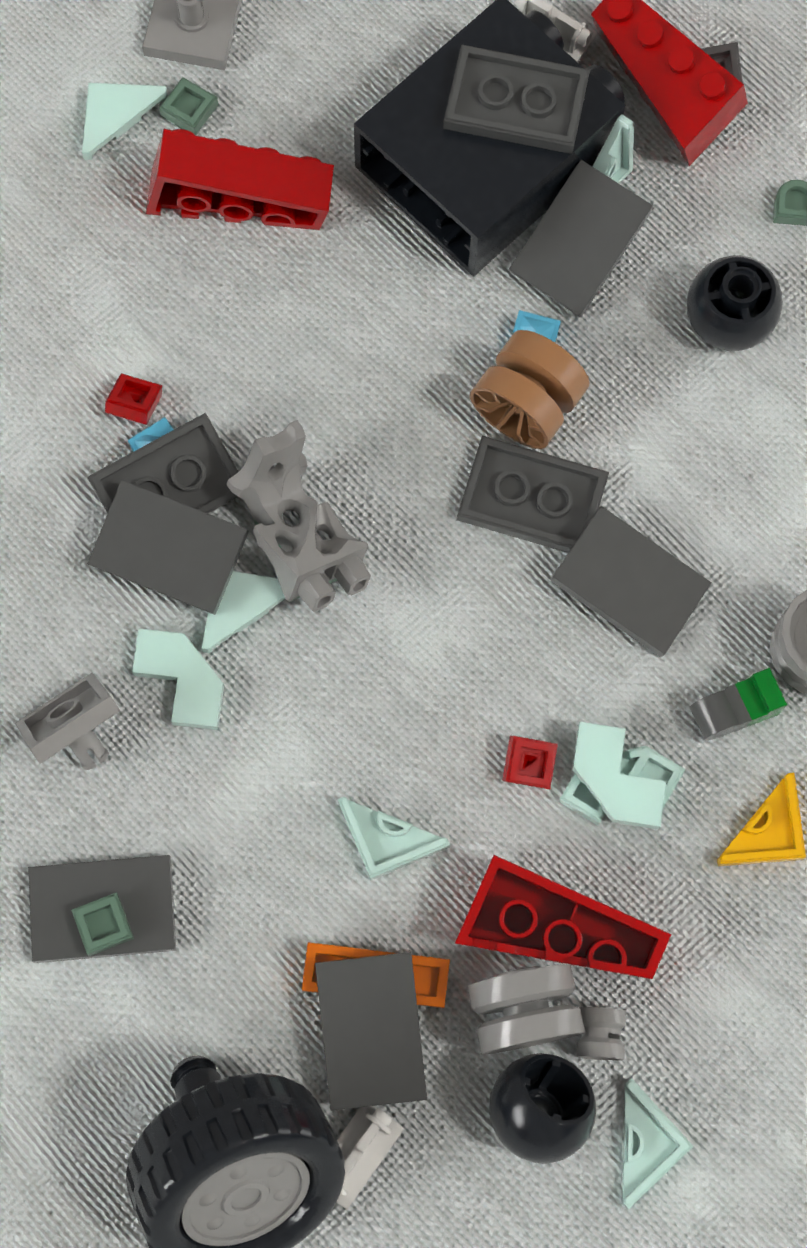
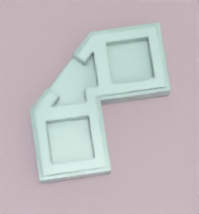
[132,628,224,730]
[572,722,666,829]
[558,746,686,825]

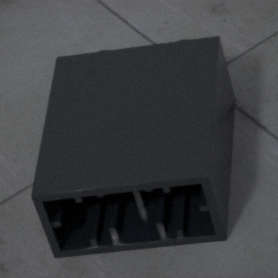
[354,0,626,277]

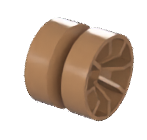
[470,330,590,449]

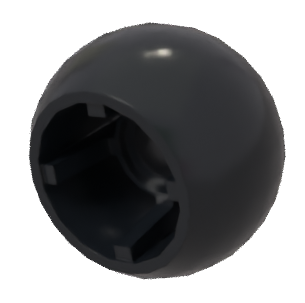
[687,255,783,351]
[489,1053,596,1164]

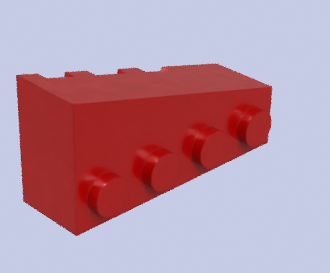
[591,0,748,166]
[146,129,334,230]
[455,855,672,979]

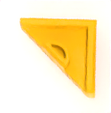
[717,773,806,867]

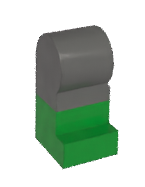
[689,668,787,741]

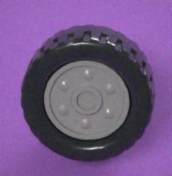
[126,1055,345,1248]

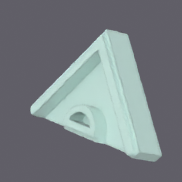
[82,83,168,160]
[593,114,634,184]
[202,571,285,653]
[337,797,450,881]
[622,1078,694,1209]

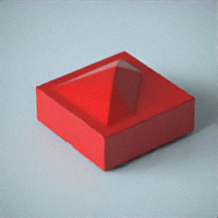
[105,373,162,425]
[502,736,558,789]

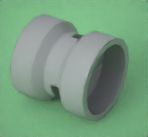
[576,1007,626,1061]

